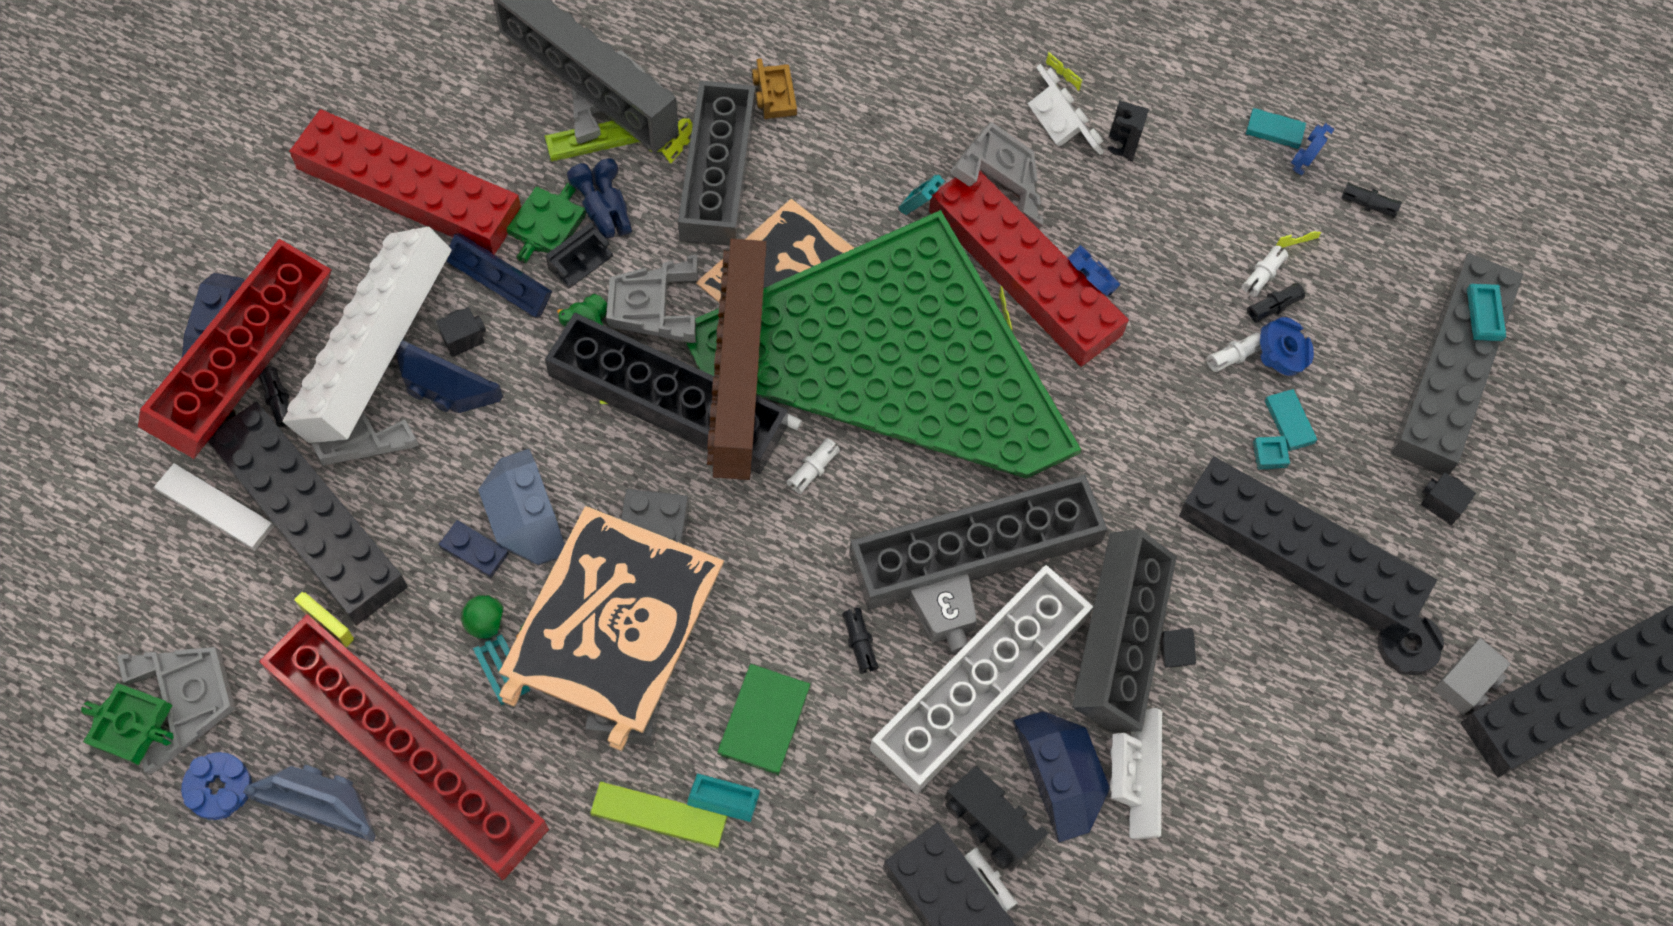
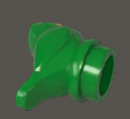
[557,294,607,327]

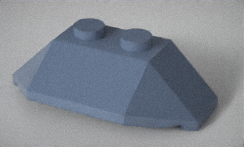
[478,449,565,565]
[243,765,376,842]

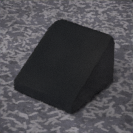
[1159,628,1196,668]

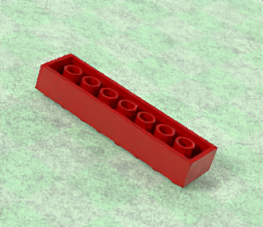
[289,109,521,255]
[929,170,1129,367]
[138,238,332,459]

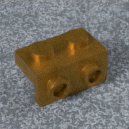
[752,58,797,119]

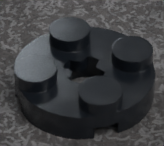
[1378,616,1444,676]

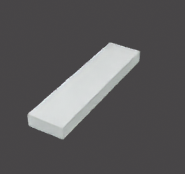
[154,463,274,551]

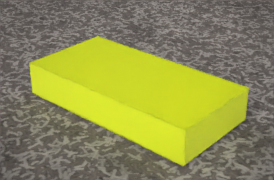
[294,592,354,648]

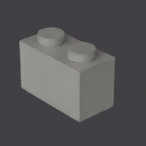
[1433,638,1511,715]

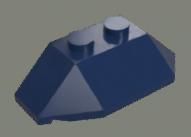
[182,273,245,357]
[395,340,503,413]
[1013,711,1110,843]

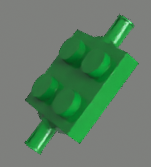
[506,182,586,263]
[81,683,174,765]

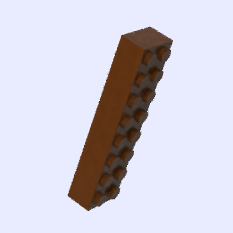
[707,238,767,480]

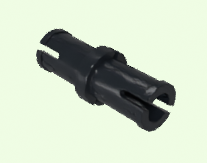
[1341,182,1402,219]
[1247,283,1305,323]
[258,366,289,428]
[842,608,879,674]

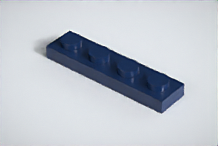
[446,234,553,318]

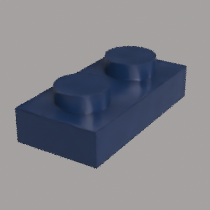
[438,520,509,578]

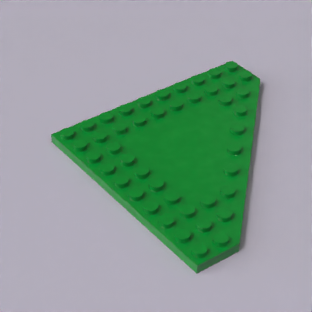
[685,210,1081,479]

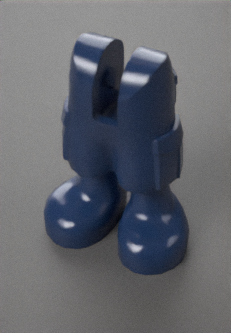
[567,158,632,239]

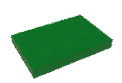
[717,664,811,775]

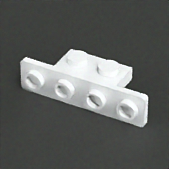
[1028,64,1105,155]
[1110,708,1162,840]

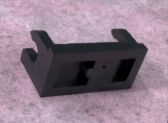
[1108,100,1149,162]
[545,222,613,289]

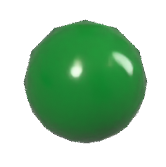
[461,595,504,639]

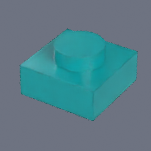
[1253,436,1290,470]

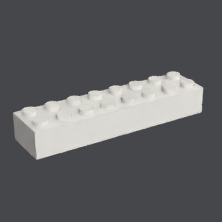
[282,226,452,443]
[870,565,1093,795]

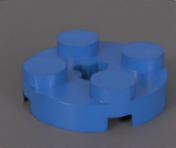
[1290,123,1335,176]
[1068,245,1121,296]
[1260,317,1314,376]
[181,752,252,820]

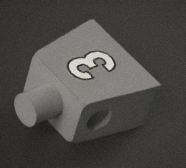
[909,574,977,654]

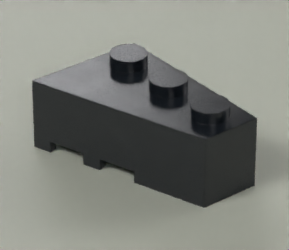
[945,765,1049,873]

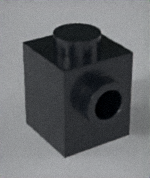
[436,307,486,357]
[1420,472,1476,525]

